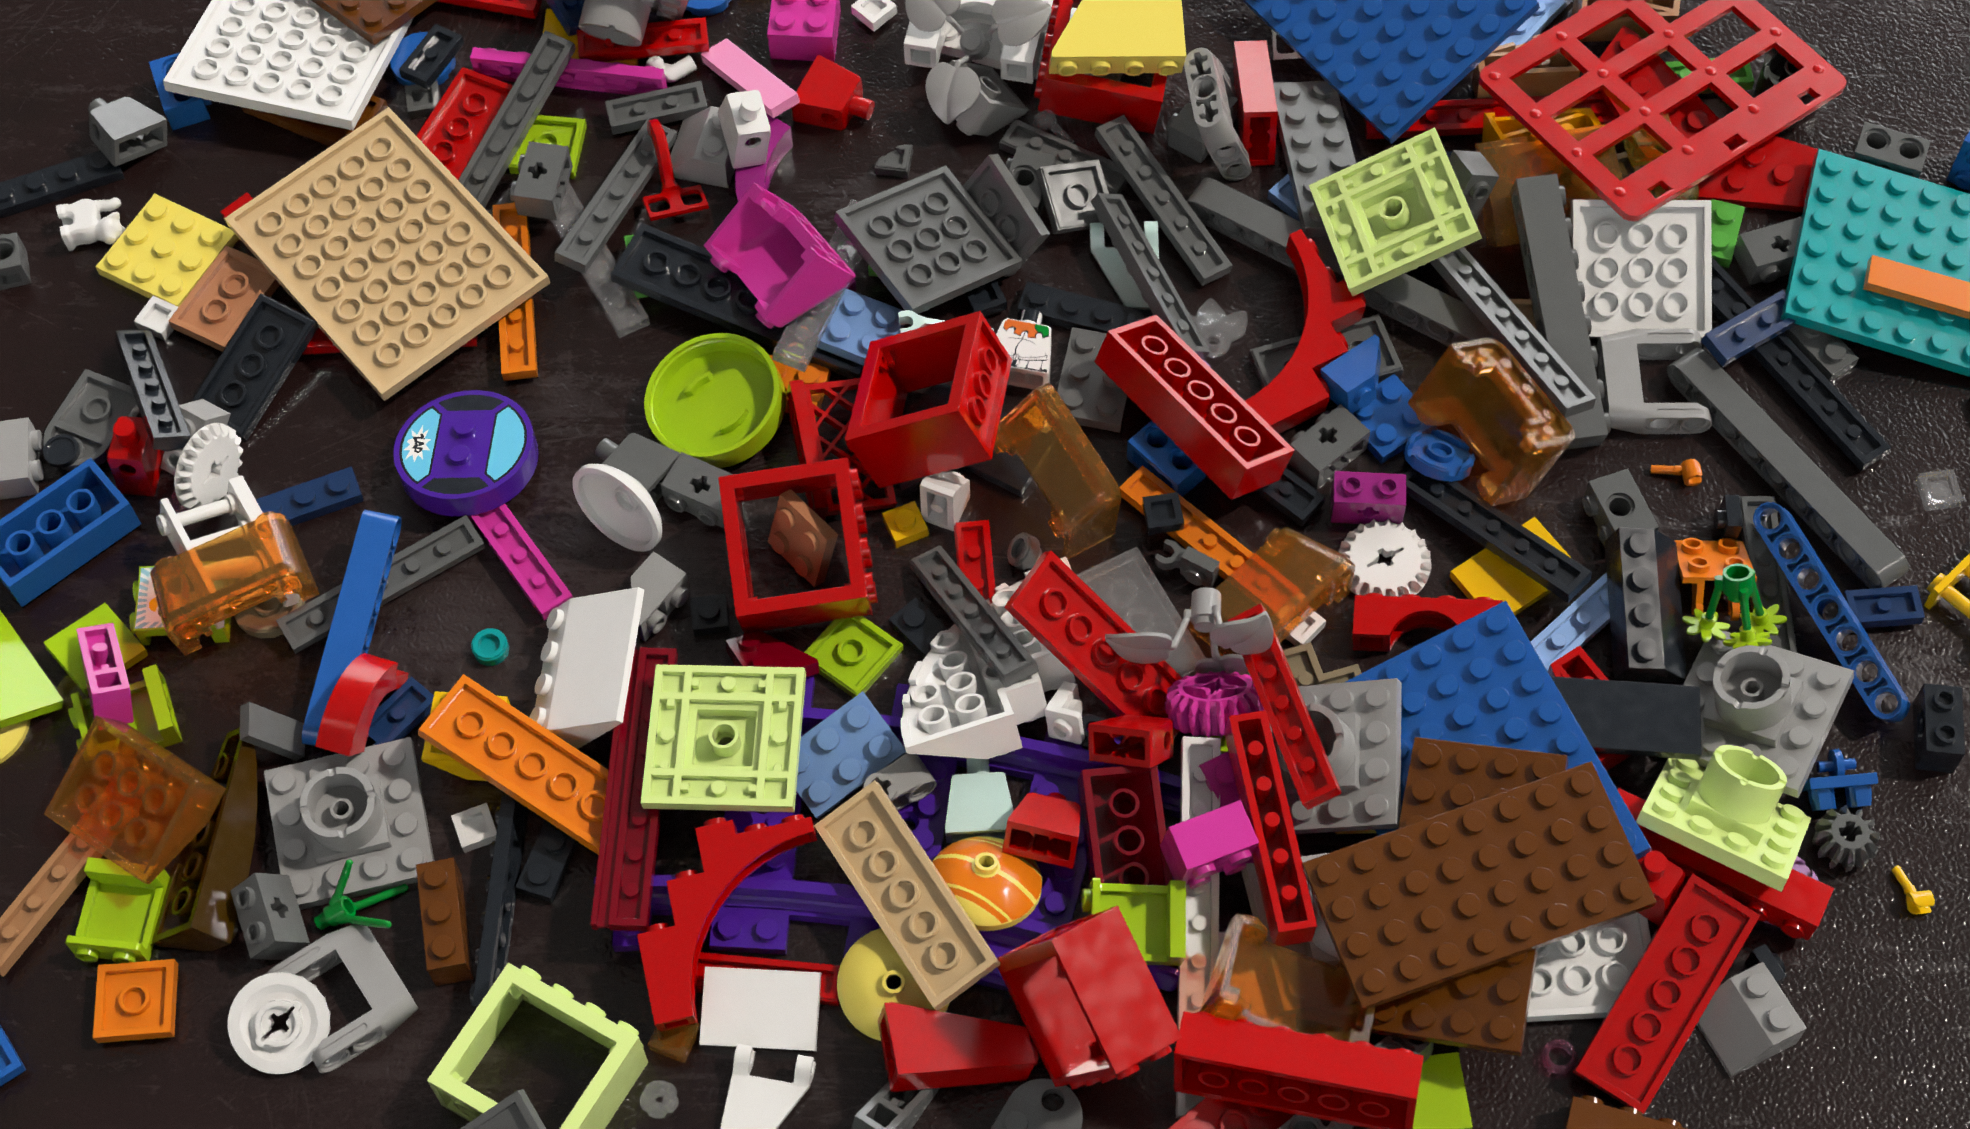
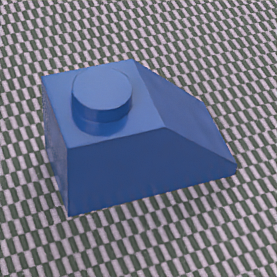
[1321,334,1381,414]

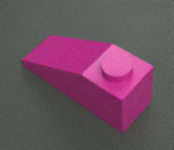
[76,623,134,729]

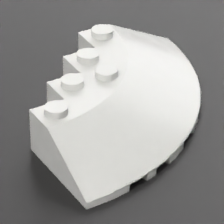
[901,557,1076,759]

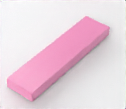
[700,38,800,118]

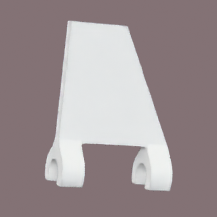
[720,1044,816,1129]

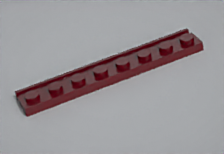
[591,647,678,932]

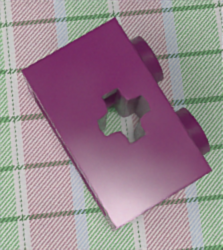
[1330,471,1406,524]

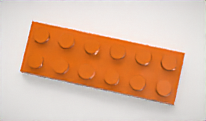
[418,674,609,855]

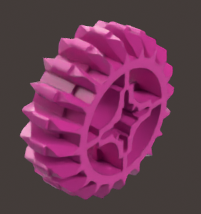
[1165,670,1264,738]

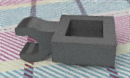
[1154,539,1220,588]

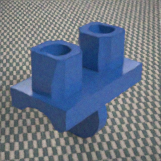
[1801,749,1878,811]

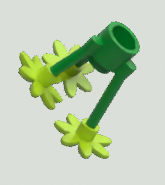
[1682,563,1787,649]

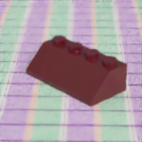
[1077,765,1173,886]

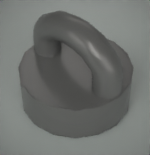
[1007,532,1042,570]

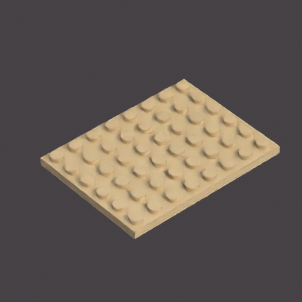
[224,107,550,401]

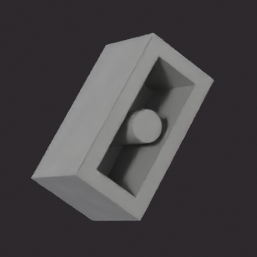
[0,417,44,500]

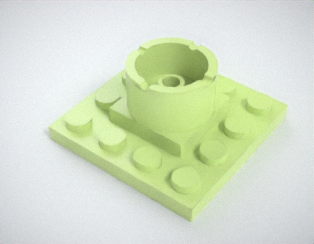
[1309,127,1482,296]
[641,664,806,812]
[1636,745,1811,892]

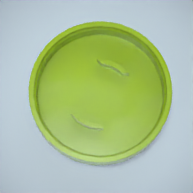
[644,333,786,468]

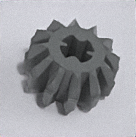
[1812,805,1880,872]

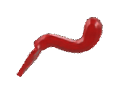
[642,119,709,221]

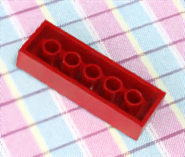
[1094,315,1295,500]
[1174,1011,1424,1129]

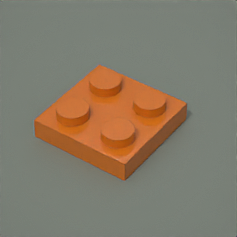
[93,959,179,1043]

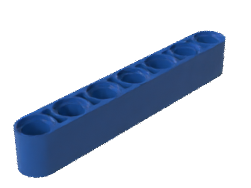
[1753,502,1910,723]
[302,510,401,746]

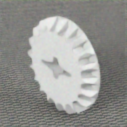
[174,423,243,510]
[1337,519,1432,597]
[228,972,331,1074]

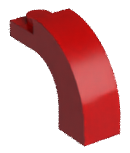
[315,653,409,756]

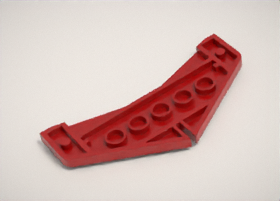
[1599,25,1818,213]

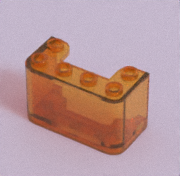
[1408,338,1576,506]

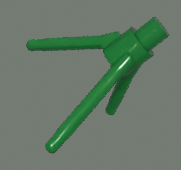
[314,859,408,930]

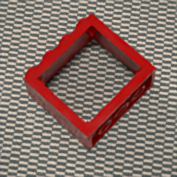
[1034,0,1167,134]
[845,311,1012,488]
[718,457,878,634]
[997,905,1182,1090]

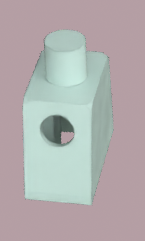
[945,758,1014,843]

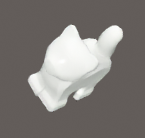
[56,197,126,251]

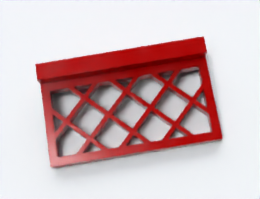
[786,378,897,521]

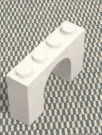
[904,0,1048,84]

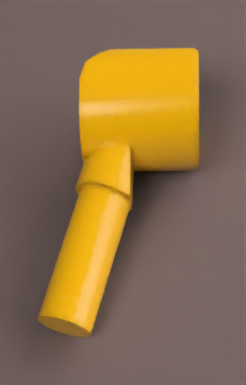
[1891,866,1935,914]

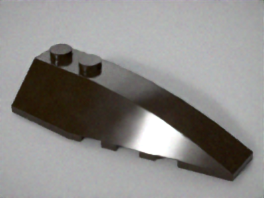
[151,727,257,952]

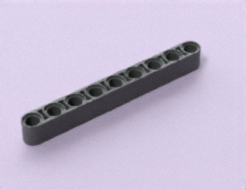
[1667,348,1909,589]

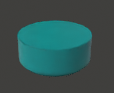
[471,628,509,666]

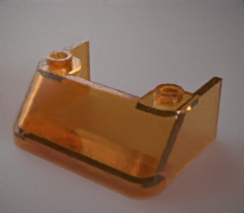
[994,383,1121,560]

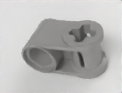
[864,754,937,811]

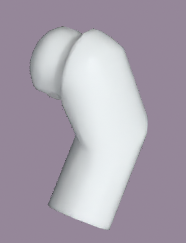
[646,55,697,83]

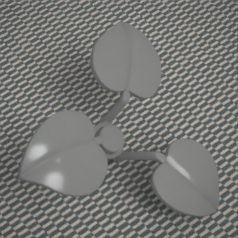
[905,0,1052,124]
[1105,587,1274,675]

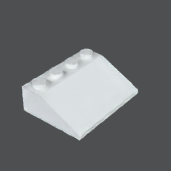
[529,587,644,749]

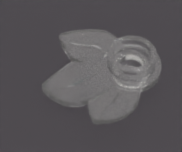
[1190,298,1248,358]

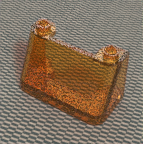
[150,511,320,655]
[1189,527,1356,656]
[1200,913,1375,1042]

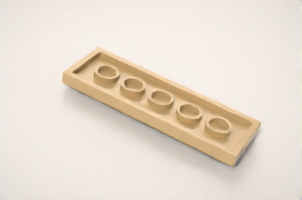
[814,780,1001,1011]

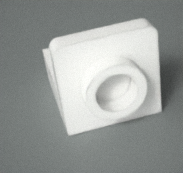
[1044,681,1085,744]

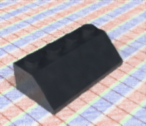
[1604,527,1687,683]

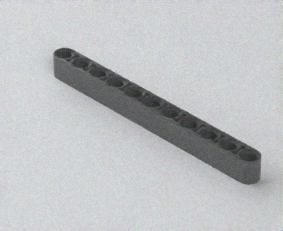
[1187,178,1514,372]

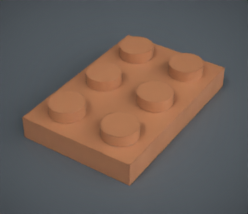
[169,245,280,352]

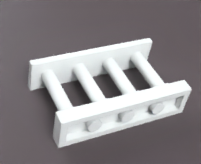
[156,476,301,629]

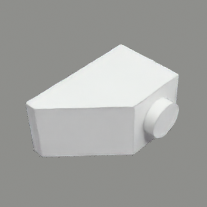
[920,471,970,531]

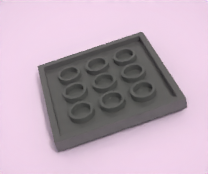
[834,166,1023,314]

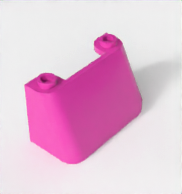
[703,182,856,329]

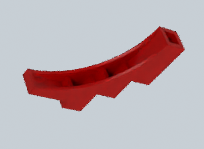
[1245,229,1366,434]
[637,815,817,1032]

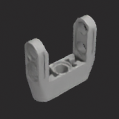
[1184,48,1252,181]
[1597,329,1712,434]
[266,924,419,1073]

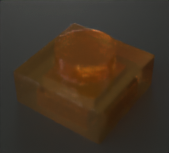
[648,1023,700,1063]

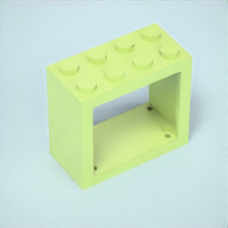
[427,963,648,1129]

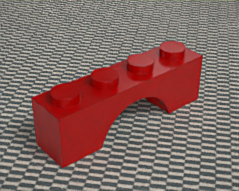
[1353,593,1503,652]

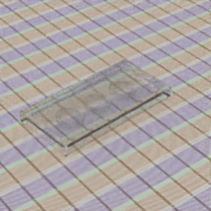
[1077,547,1206,677]

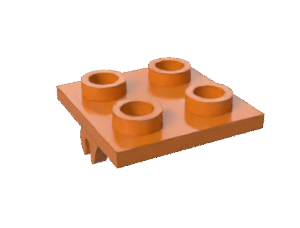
[1674,538,1757,621]

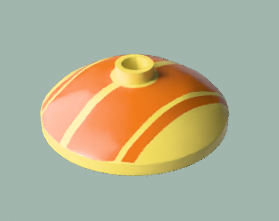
[932,836,1042,931]

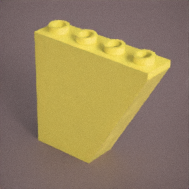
[1049,0,1186,76]

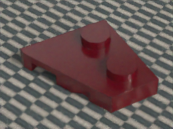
[725,630,819,677]

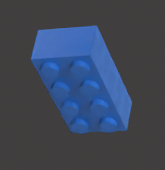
[0,458,141,607]

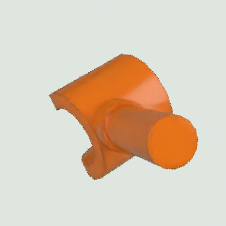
[1651,459,1703,486]

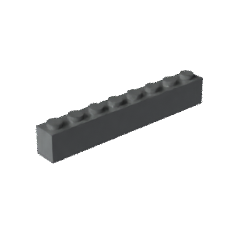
[1510,174,1611,450]

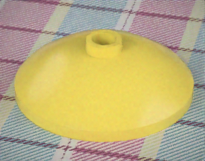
[837,928,950,1041]

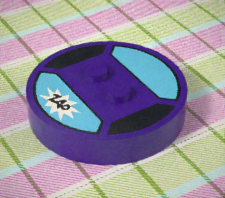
[393,390,539,517]

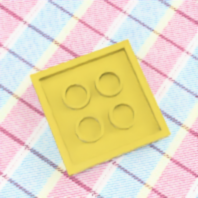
[96,194,239,307]

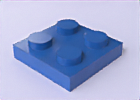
[1352,374,1438,464]

